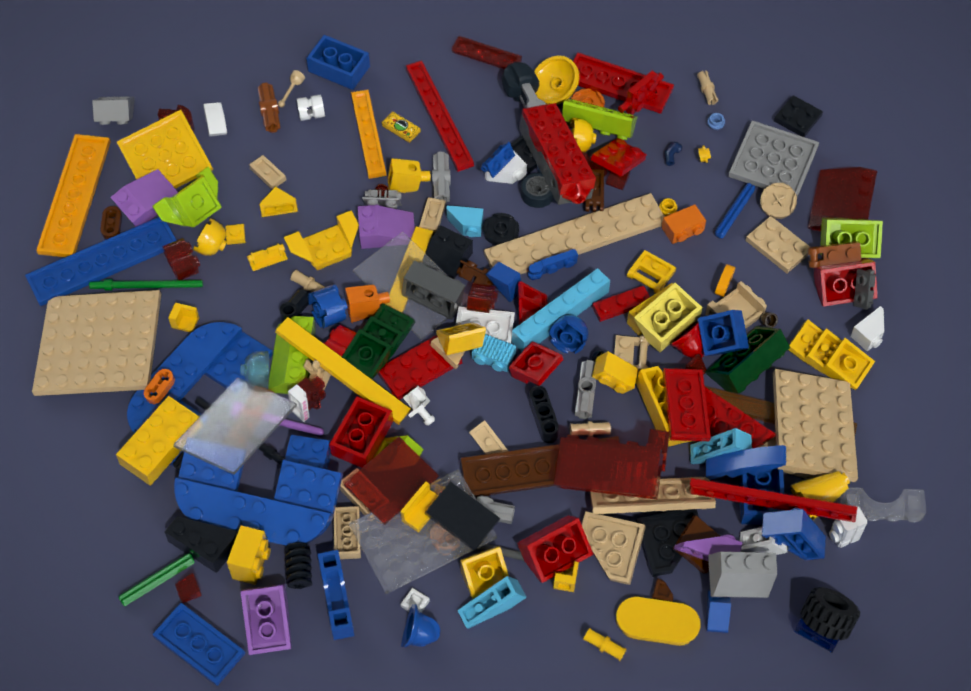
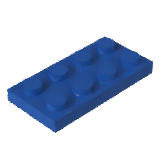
[152,603,245,686]

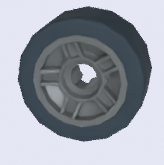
[521,173,554,208]

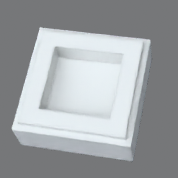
[401,588,430,612]

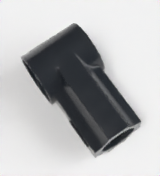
[280,289,309,322]

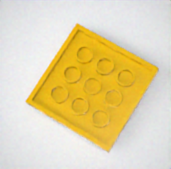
[117,110,213,189]

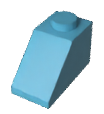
[447,205,483,237]

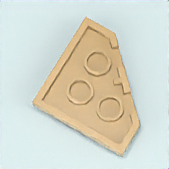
[582,512,645,585]

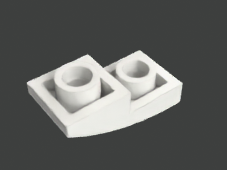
[203,102,227,136]

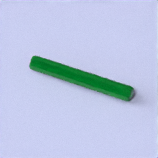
[119,553,194,606]

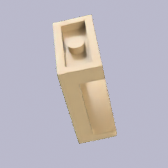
[705,281,767,329]

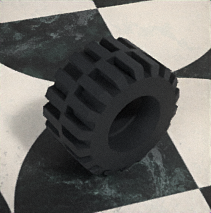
[800,587,860,640]

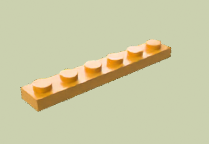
[351,90,386,179]

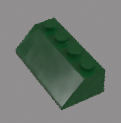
[705,326,790,394]

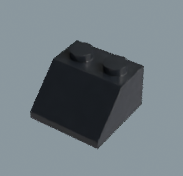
[423,226,473,279]

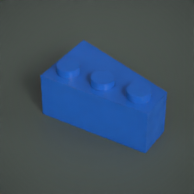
[762,508,826,560]

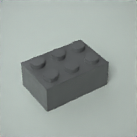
[402,260,465,320]

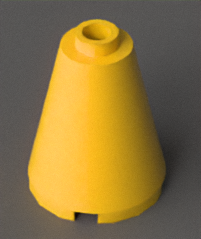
[790,471,850,520]

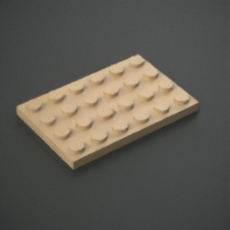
[773,369,858,482]

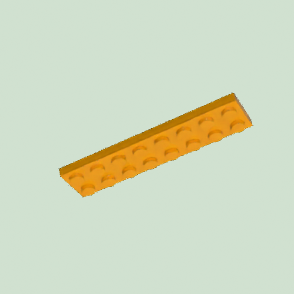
[36,134,111,257]

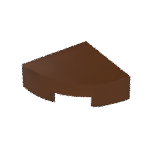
[652,578,673,602]

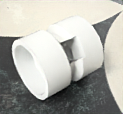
[297,94,325,121]

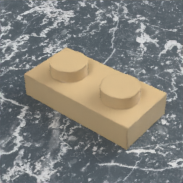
[249,155,286,190]
[419,197,446,233]
[469,420,508,454]

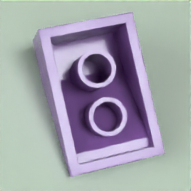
[111,169,178,227]
[358,205,415,249]
[241,584,292,655]

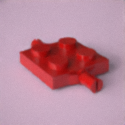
[618,70,664,115]

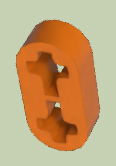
[144,369,175,404]

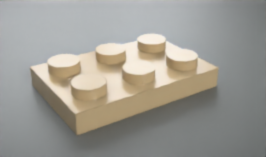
[745,216,810,274]

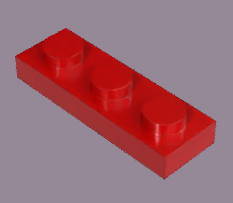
[592,286,650,322]

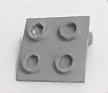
[362,190,402,209]

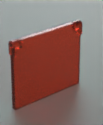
[344,436,439,525]

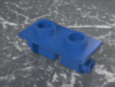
[481,142,515,178]

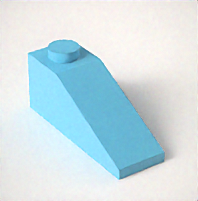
[690,428,752,464]
[457,576,527,629]

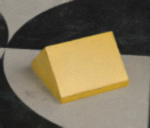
[436,322,486,356]
[460,546,509,598]

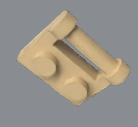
[614,335,650,374]

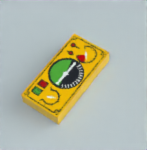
[382,112,421,143]

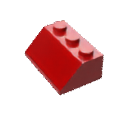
[814,258,878,307]
[517,515,594,583]

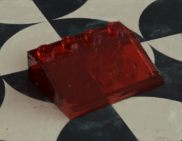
[808,167,877,231]

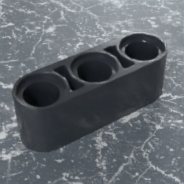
[529,385,559,443]

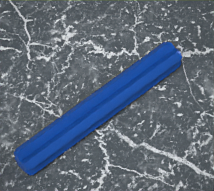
[715,183,755,239]

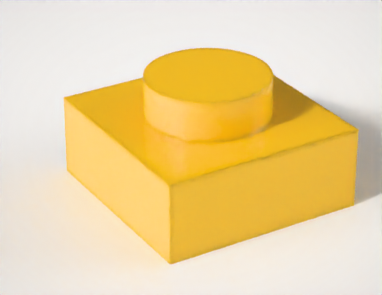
[226,224,246,245]

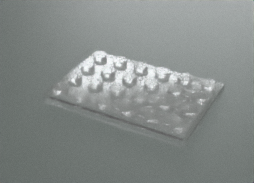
[349,469,497,594]

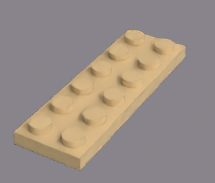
[589,477,716,514]

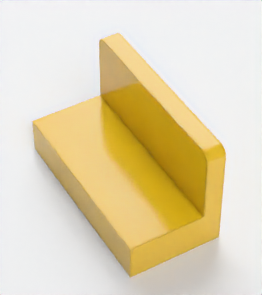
[401,482,439,533]

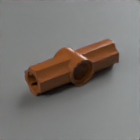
[258,83,281,133]

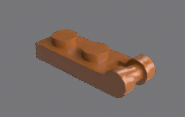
[808,241,861,268]

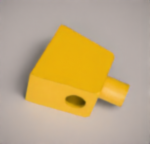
[387,159,430,193]

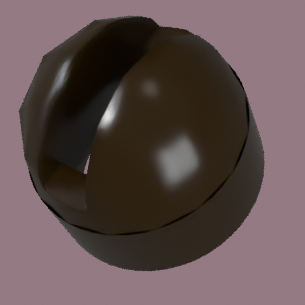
[761,312,778,328]

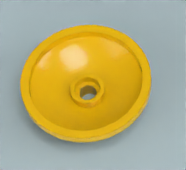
[534,56,579,105]

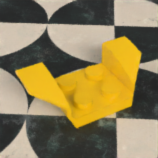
[284,210,359,270]

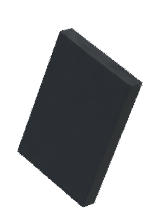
[425,481,500,551]

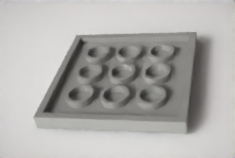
[728,121,820,198]

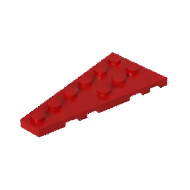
[674,368,776,448]

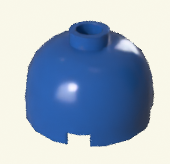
[549,315,589,354]

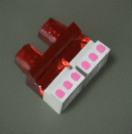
[288,376,326,422]

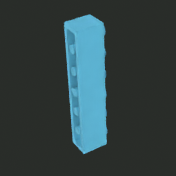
[512,268,610,352]

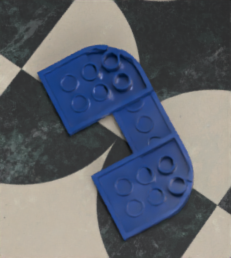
[127,322,273,467]
[174,438,343,546]

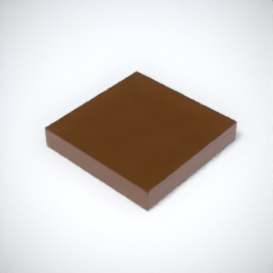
[673,516,720,574]

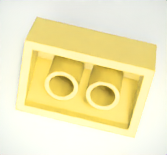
[634,283,703,353]

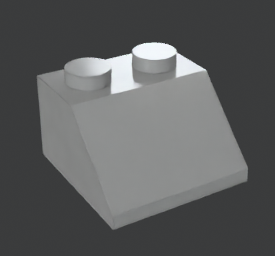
[92,96,135,125]

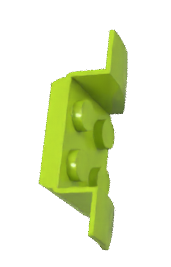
[152,167,222,227]

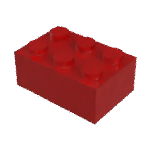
[329,396,393,470]

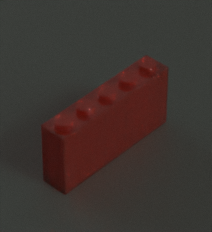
[554,435,664,500]

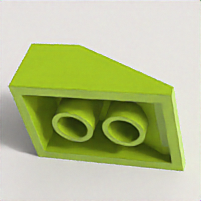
[820,218,883,258]

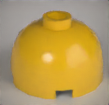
[569,118,596,153]
[193,218,227,256]

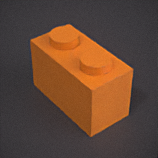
[662,204,706,244]

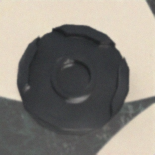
[483,213,519,245]

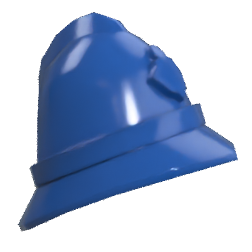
[401,604,440,647]

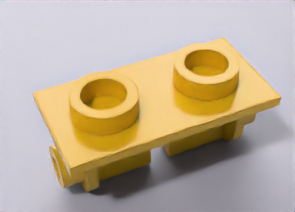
[247,243,288,271]

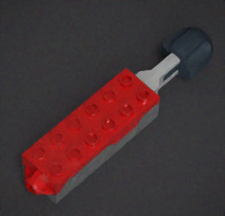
[501,62,596,205]

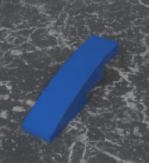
[706,445,786,480]

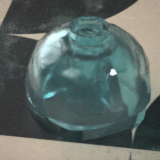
[240,351,269,390]

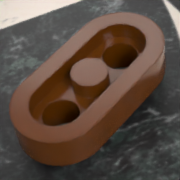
[100,206,122,240]

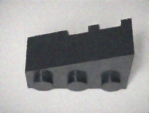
[164,516,238,573]

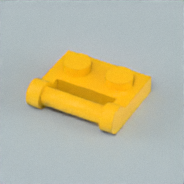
[627,250,676,293]

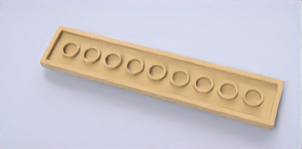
[484,193,664,275]

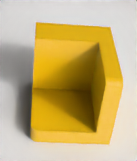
[168,302,199,333]
[554,561,579,592]

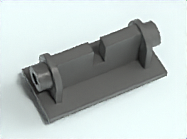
[854,269,876,310]

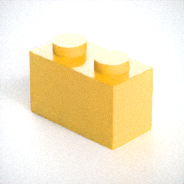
[592,351,638,394]

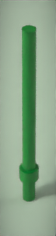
[89,279,203,291]

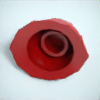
[670,321,704,359]

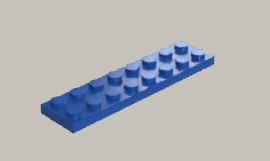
[25,217,179,306]

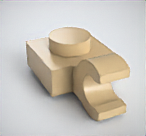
[303,360,331,390]

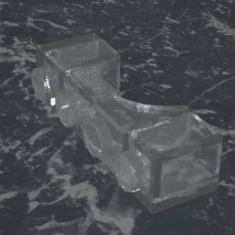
[839,487,926,522]

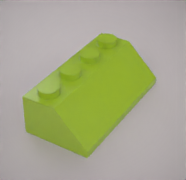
[562,99,638,140]
[267,316,316,394]

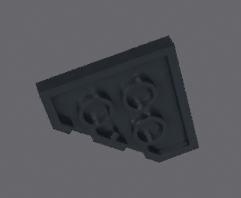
[636,509,699,577]

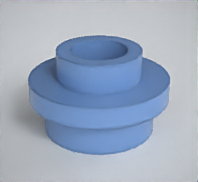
[707,113,725,130]

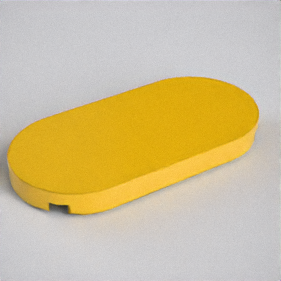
[616,597,701,646]

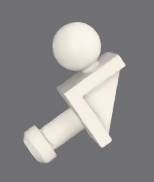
[403,386,435,426]

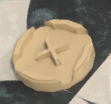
[760,183,797,219]

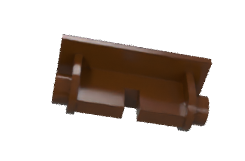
[457,260,493,290]

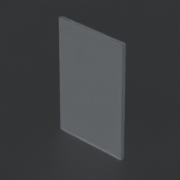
[353,232,471,340]
[173,378,297,475]

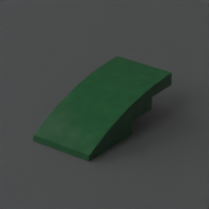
[342,303,416,379]

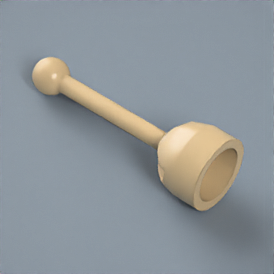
[278,70,305,107]

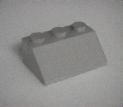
[708,552,777,598]

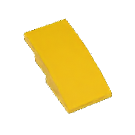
[788,319,875,390]

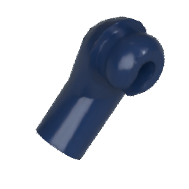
[664,142,682,166]

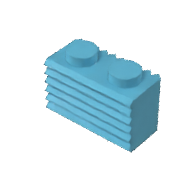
[472,334,516,372]

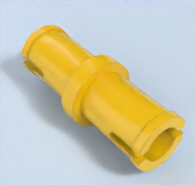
[583,628,627,661]

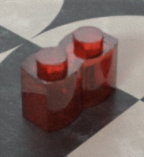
[162,238,200,280]
[467,283,498,313]

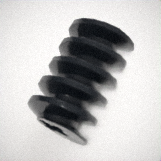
[285,542,312,589]

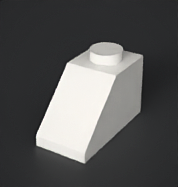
[485,152,527,184]
[851,306,884,351]
[740,527,788,555]

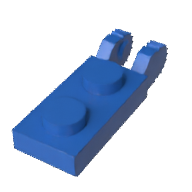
[528,249,578,280]

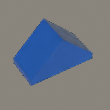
[486,262,521,302]
[707,591,731,633]

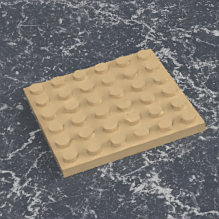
[32,290,161,396]

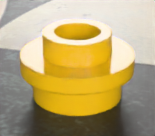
[698,145,711,163]
[659,198,677,216]

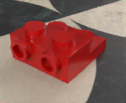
[509,341,563,386]

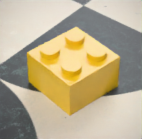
[227,526,271,585]

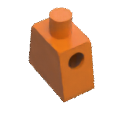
[345,285,390,323]

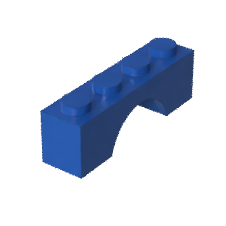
[318,550,355,640]

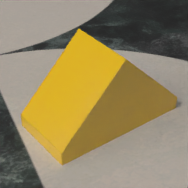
[260,187,298,217]

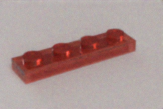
[452,36,522,69]

